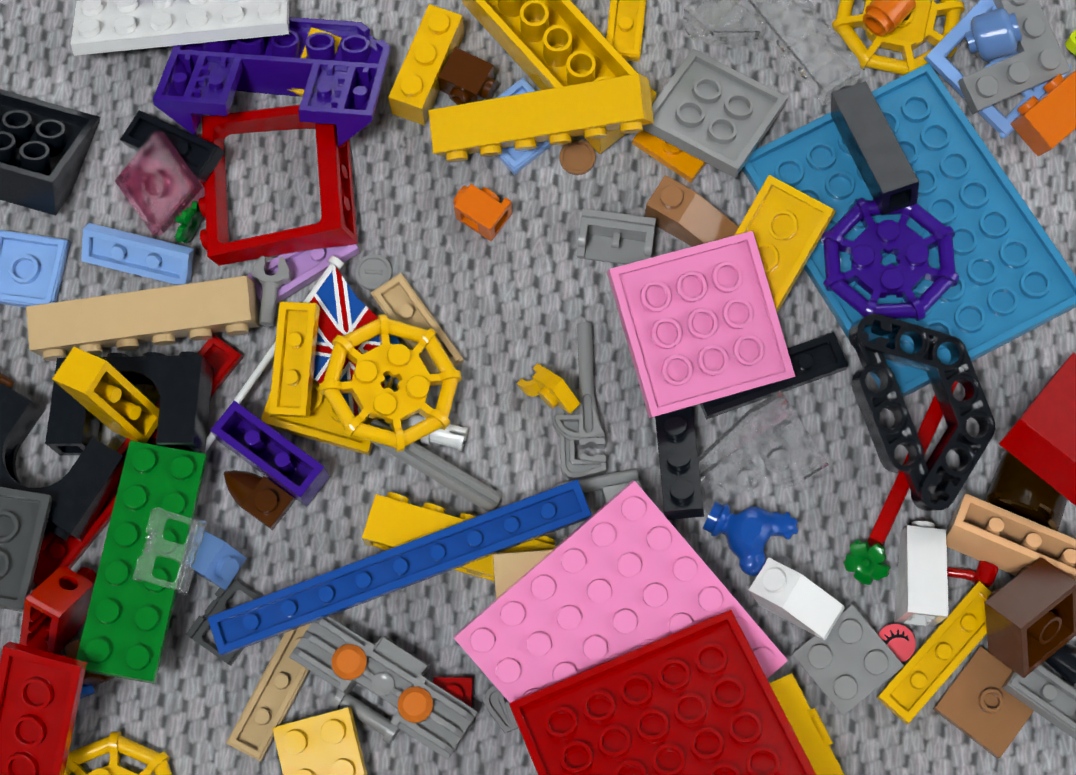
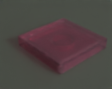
[115,132,203,236]

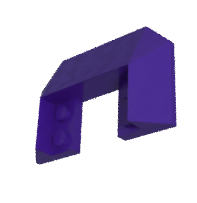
[153,17,391,146]

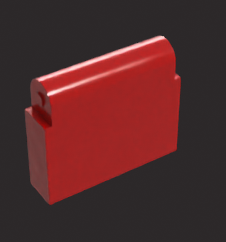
[999,353,1076,505]

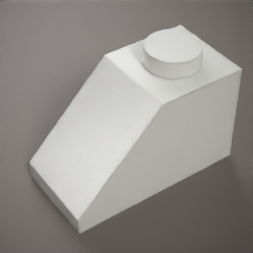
[749,558,845,640]

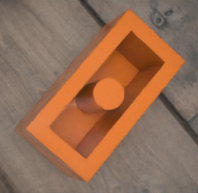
[1010,71,1076,156]

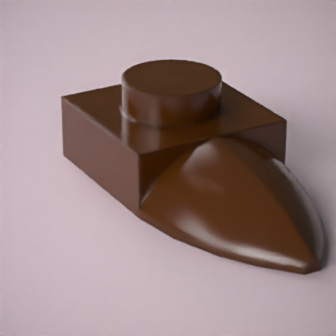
[224,470,295,530]

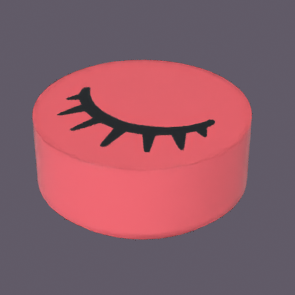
[878,624,916,663]

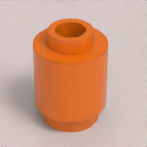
[863,0,916,36]

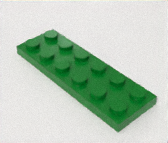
[76,441,207,684]

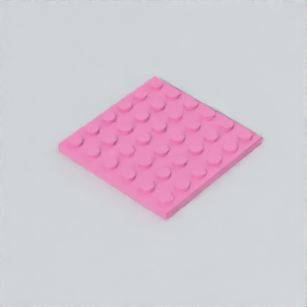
[453,480,788,703]

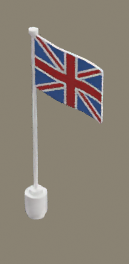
[205,255,401,453]

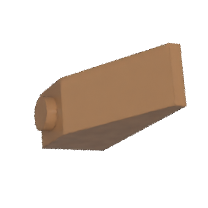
[645,175,739,247]

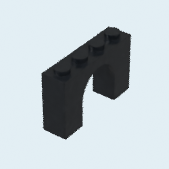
[45,351,214,456]
[0,383,125,542]

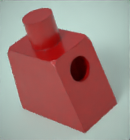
[19,567,97,655]

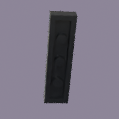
[700,332,848,420]
[655,406,704,520]

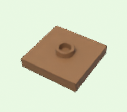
[933,646,1034,759]

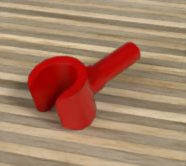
[947,561,999,588]

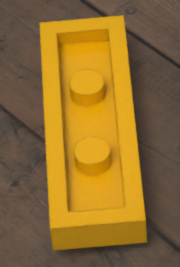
[269,302,320,418]

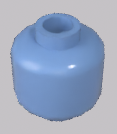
[965,8,1022,61]

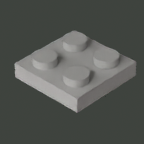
[792,604,904,716]

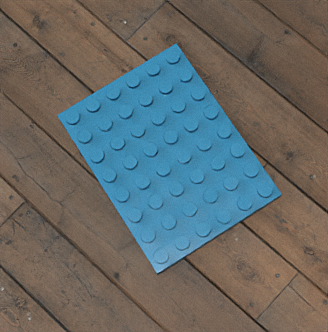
[742,63,1076,397]

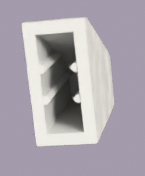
[894,521,948,627]

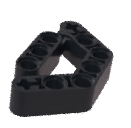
[849,314,996,511]

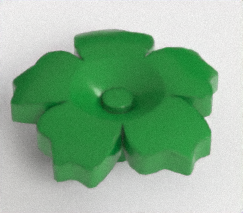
[174,201,202,244]
[843,539,890,585]

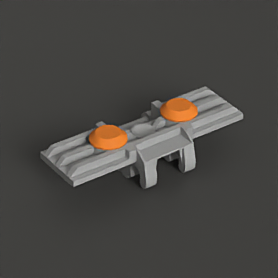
[289,616,478,760]

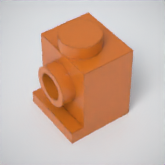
[453,184,512,242]

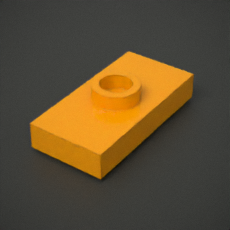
[632,130,707,183]

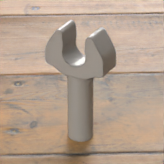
[252,256,291,326]

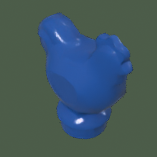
[702,501,798,576]

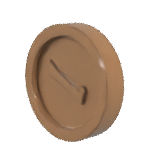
[559,140,596,175]

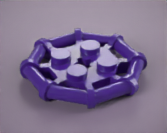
[820,198,959,321]

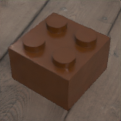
[984,557,1076,678]

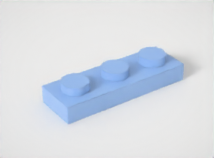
[81,223,194,285]

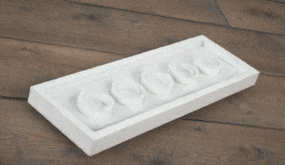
[71,0,289,56]

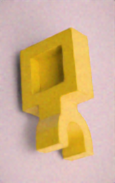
[516,363,581,414]

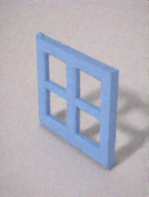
[924,0,1071,138]

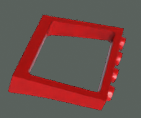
[197,105,358,266]

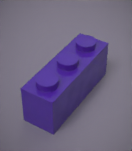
[210,401,330,507]

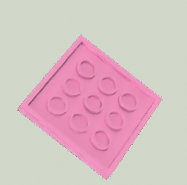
[607,231,796,418]

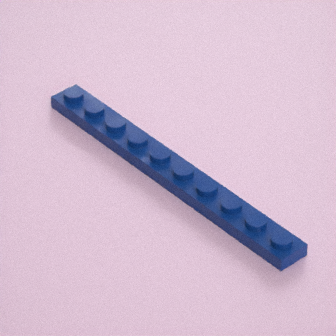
[207,479,592,656]

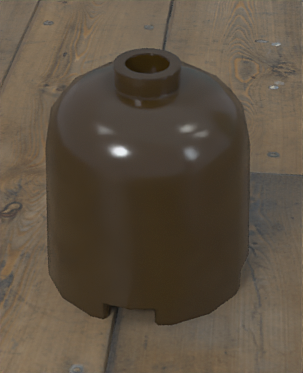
[984,450,1067,531]

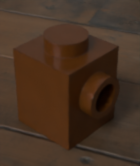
[438,47,497,105]

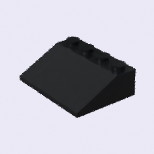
[0,89,100,216]

